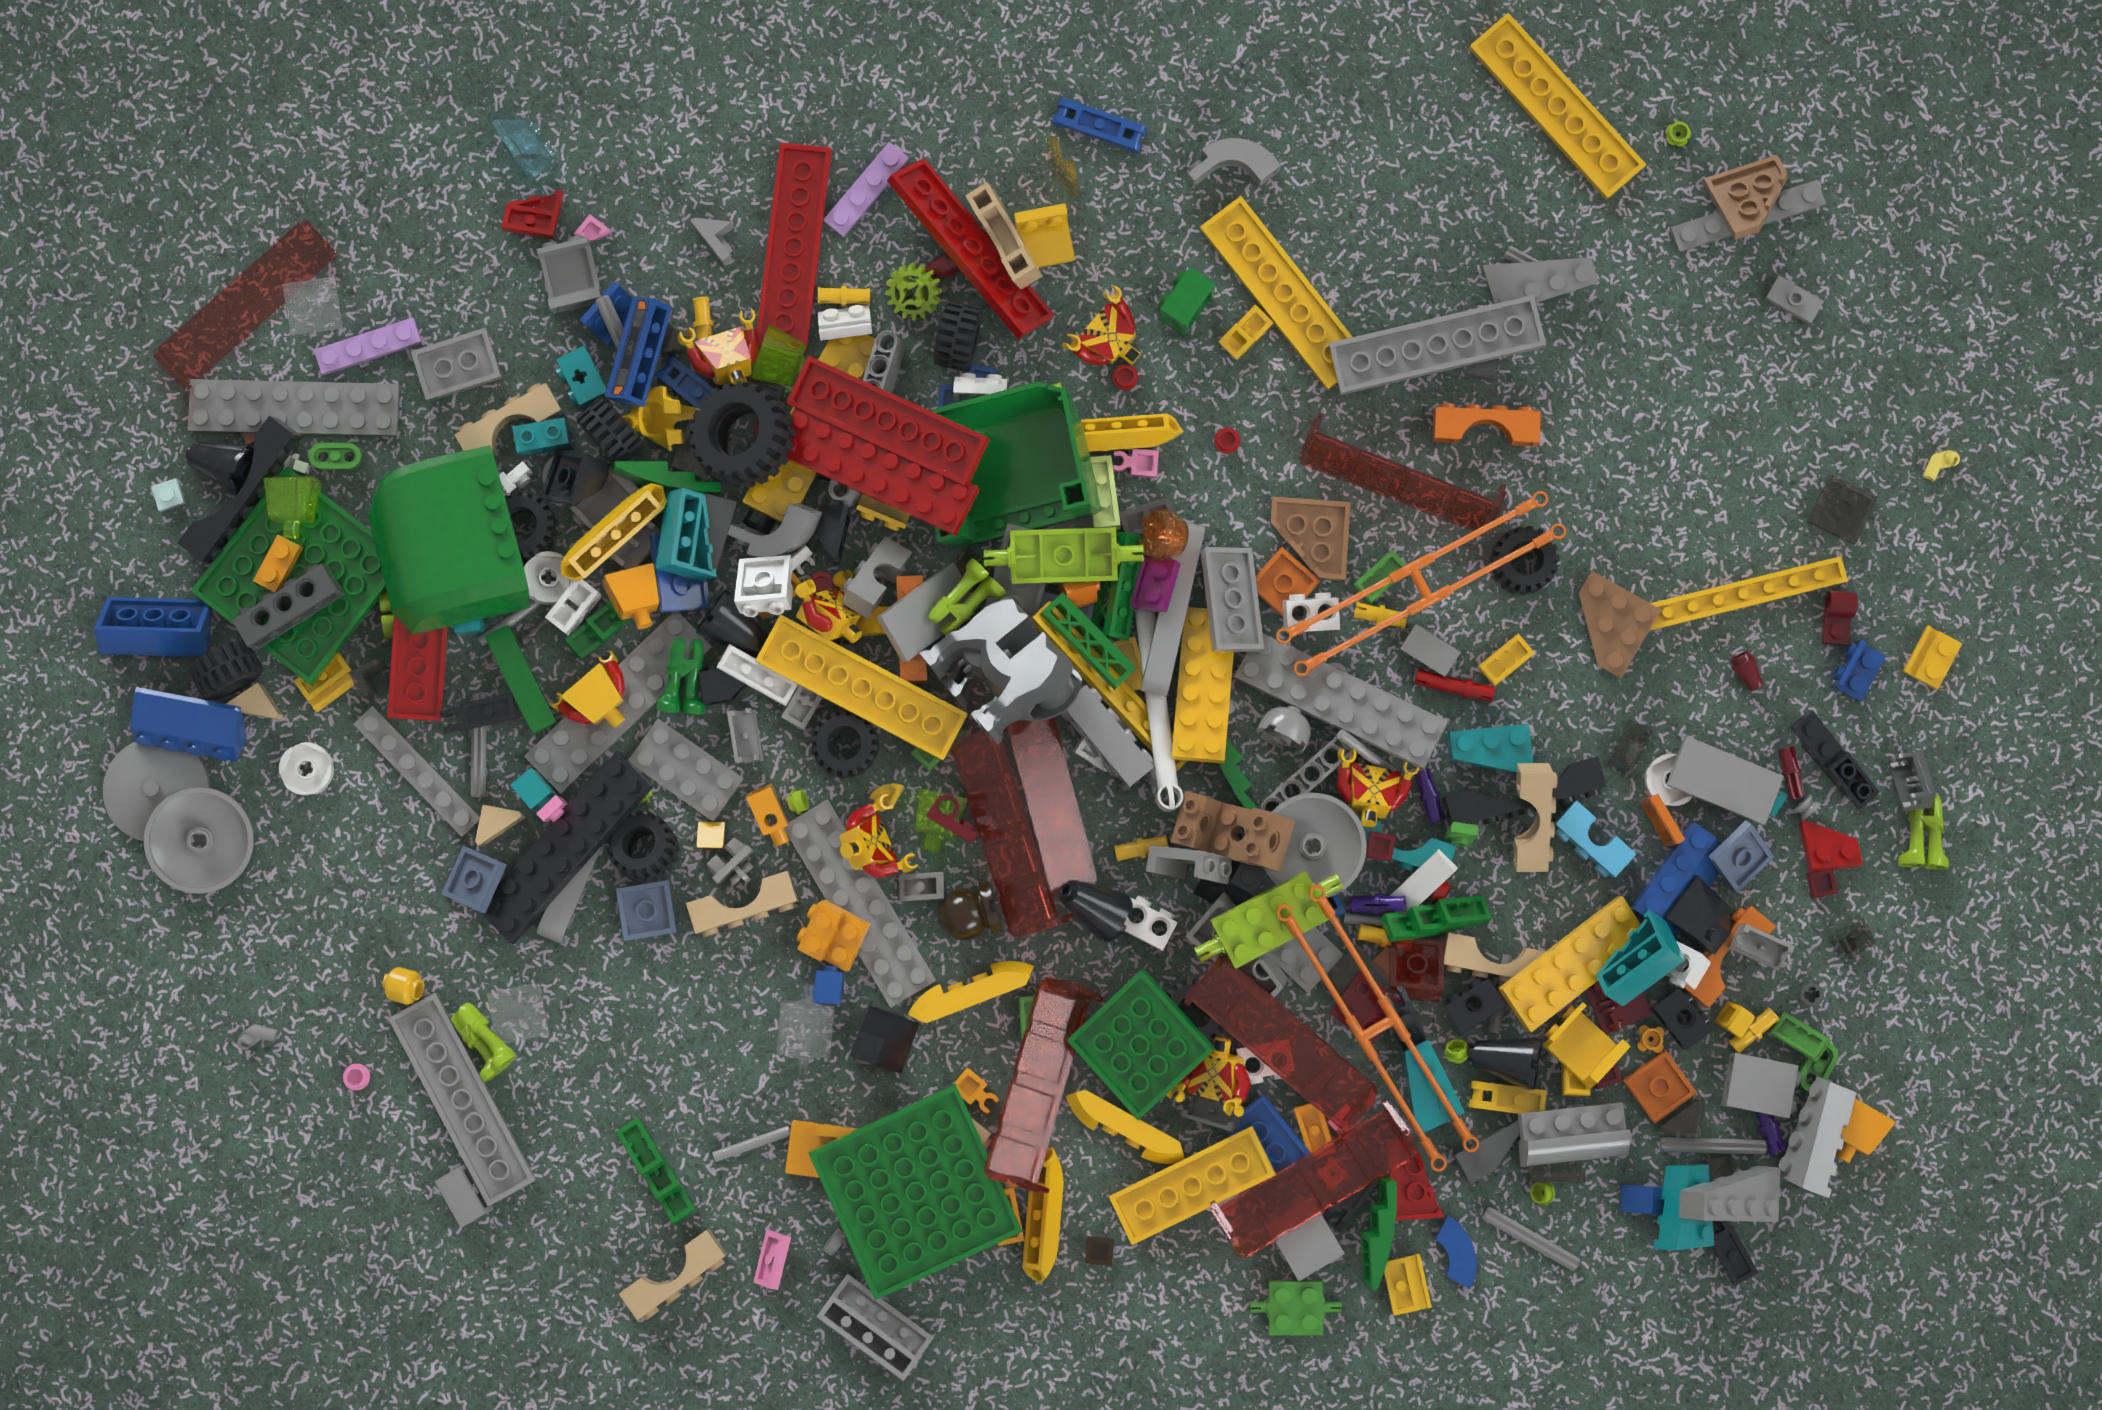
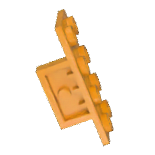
[785,1120,858,1178]

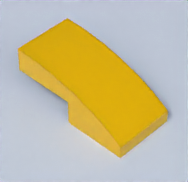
[1218,304,1274,360]

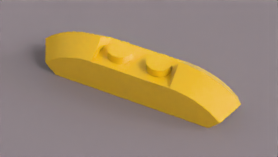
[1081,414,1183,452]
[560,483,667,582]
[908,961,1034,1023]
[1066,1090,1185,1164]
[1022,1147,1063,1284]

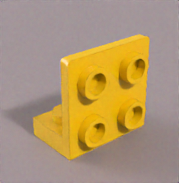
[1014,203,1075,268]

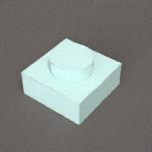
[151,478,186,512]

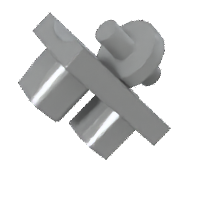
[706,838,754,885]

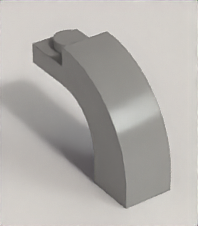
[1187,138,1281,187]
[727,503,822,557]

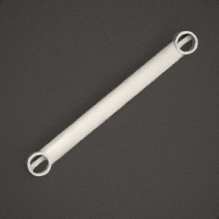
[1134,609,1183,812]

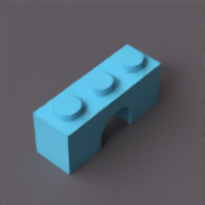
[1554,800,1636,878]

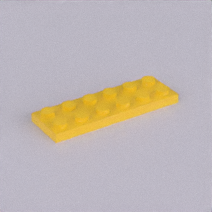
[1171,607,1234,764]
[1498,896,1641,1032]
[1109,1126,1276,1245]

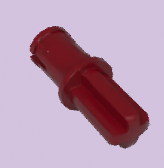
[1778,746,1805,800]

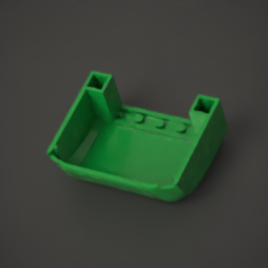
[932,382,1101,549]
[368,445,530,635]

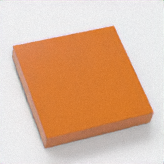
[1256,547,1321,617]
[1640,794,1685,847]
[1623,1049,1697,1124]

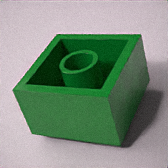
[1157,267,1216,337]

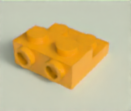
[797,899,871,972]

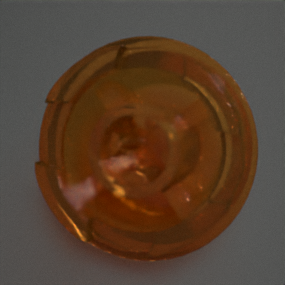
[1139,508,1189,561]

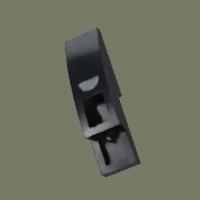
[1790,710,1880,809]

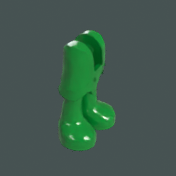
[656,638,706,715]

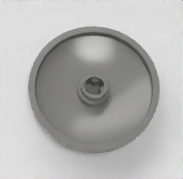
[103,742,210,841]
[144,787,254,894]
[1265,793,1367,898]

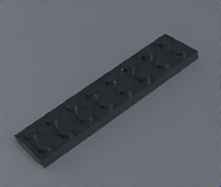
[481,751,654,944]

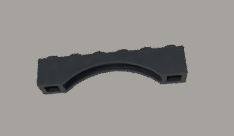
[178,416,303,563]
[699,640,858,706]
[1442,756,1607,825]

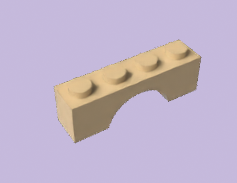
[965,182,1043,290]
[454,383,564,454]
[1513,763,1557,872]
[686,871,799,937]
[1440,933,1546,982]
[619,1229,728,1320]

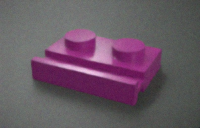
[1130,557,1181,613]

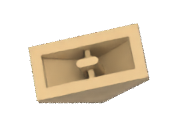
[226,683,283,721]
[475,805,526,847]

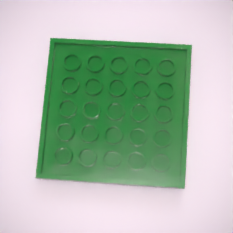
[191,466,386,685]
[808,1084,1023,1300]

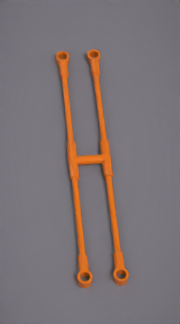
[1276,491,1566,677]
[1276,884,1479,1172]

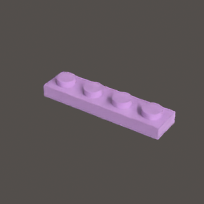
[823,142,909,238]
[314,317,422,375]

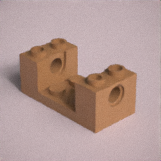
[1171,791,1295,873]

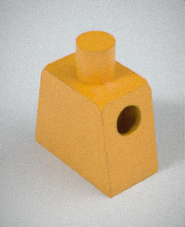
[602,563,659,629]
[746,783,790,847]
[1835,1098,1896,1163]

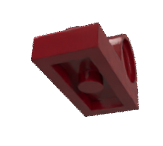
[1821,590,1858,646]
[926,794,978,844]

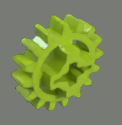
[885,263,942,321]

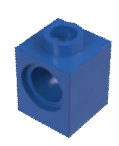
[813,966,844,1005]

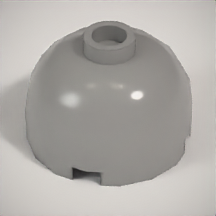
[1256,705,1311,754]

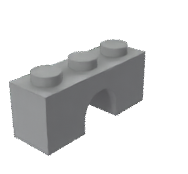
[841,536,912,619]

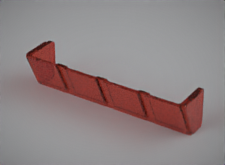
[153,218,338,390]
[1298,412,1507,535]
[1007,717,1099,896]
[952,725,1075,939]
[1184,955,1378,1137]
[984,977,1104,1195]
[1210,1099,1418,1259]

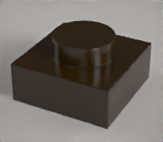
[1085,1236,1114,1266]

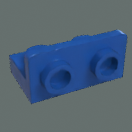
[580,281,632,347]
[1832,639,1886,702]

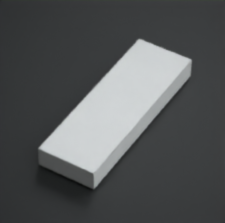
[717,644,798,706]
[1389,849,1458,913]

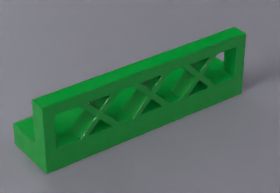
[1091,532,1146,641]
[1040,592,1137,690]

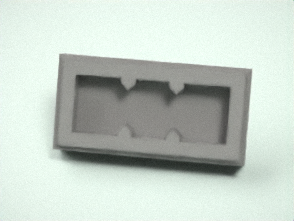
[1765,276,1824,325]

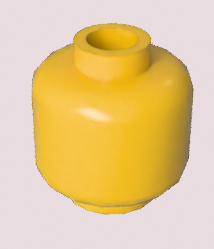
[382,967,424,1005]

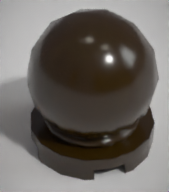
[938,881,1002,940]

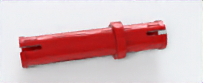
[1414,668,1495,703]

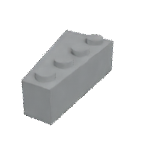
[1063,685,1154,793]
[1185,891,1288,1007]
[1779,1076,1857,1198]
[1679,1166,1781,1222]

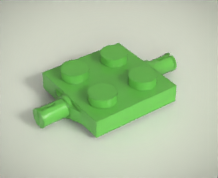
[1250,1280,1342,1335]

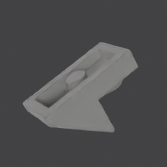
[691,218,733,267]
[899,872,944,902]

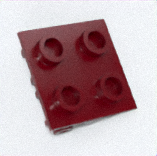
[1329,971,1401,1045]
[1585,981,1653,1034]

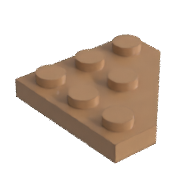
[1704,155,1787,240]
[1270,496,1351,581]
[1579,571,1662,678]

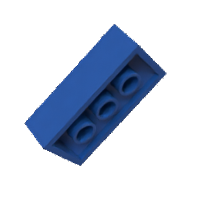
[94,597,212,657]
[130,687,247,762]
[1630,822,1722,938]

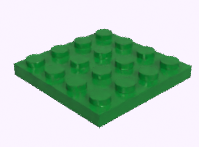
[1067,969,1215,1120]

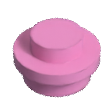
[343,1064,370,1090]

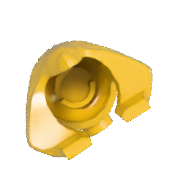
[622,386,700,451]

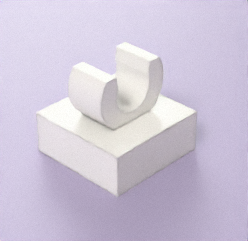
[786,545,815,575]

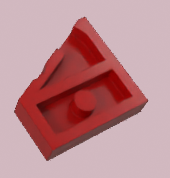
[501,190,564,240]
[1799,820,1863,872]

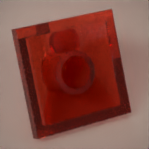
[1390,939,1444,1002]

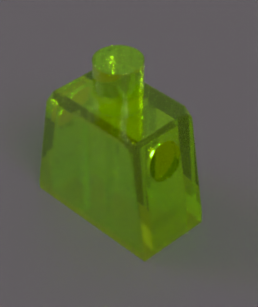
[751,325,806,386]
[264,477,321,538]
[916,788,968,853]

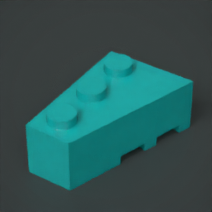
[655,488,717,582]
[1446,724,1533,775]
[1596,909,1685,1006]
[1402,1040,1465,1136]
[1653,1164,1714,1250]

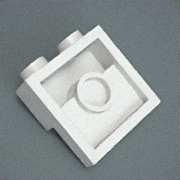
[953,373,1007,402]
[734,555,793,617]

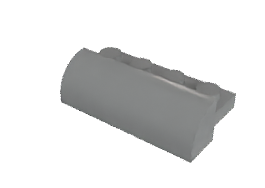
[1517,1102,1630,1167]
[816,1274,934,1381]

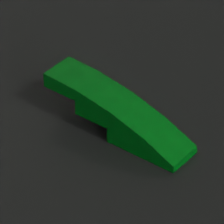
[610,461,721,496]
[564,599,634,662]
[484,625,557,734]
[1217,738,1258,810]
[1380,896,1492,942]
[616,1117,698,1226]
[1360,1175,1397,1291]

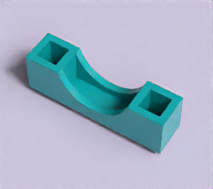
[1355,813,1456,872]

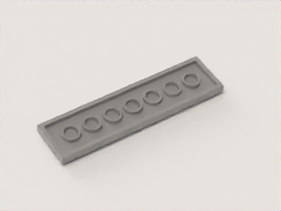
[1329,295,1546,395]
[188,379,400,437]
[524,612,713,794]
[1234,634,1448,770]
[784,799,936,1008]
[388,993,537,1207]

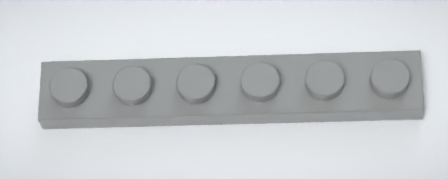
[1670,180,1826,253]
[353,706,480,837]

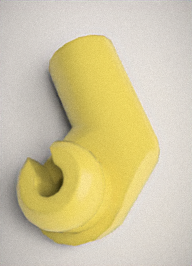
[1923,450,1960,481]

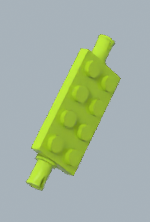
[984,527,1144,584]
[1194,870,1344,969]

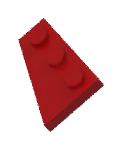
[1385,1138,1444,1221]

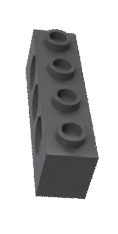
[232,564,345,651]

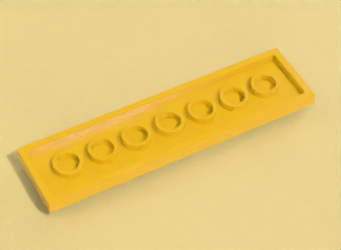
[1468,13,1647,200]
[1200,196,1352,390]
[742,334,875,523]
[755,614,968,761]

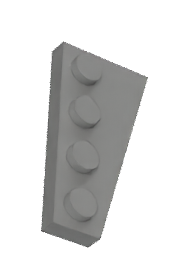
[1482,258,1599,304]

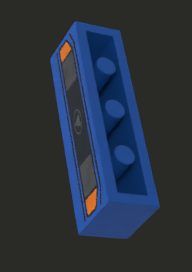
[605,297,672,407]

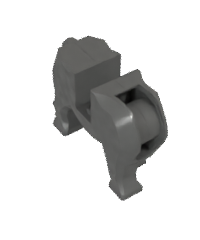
[919,595,1082,745]

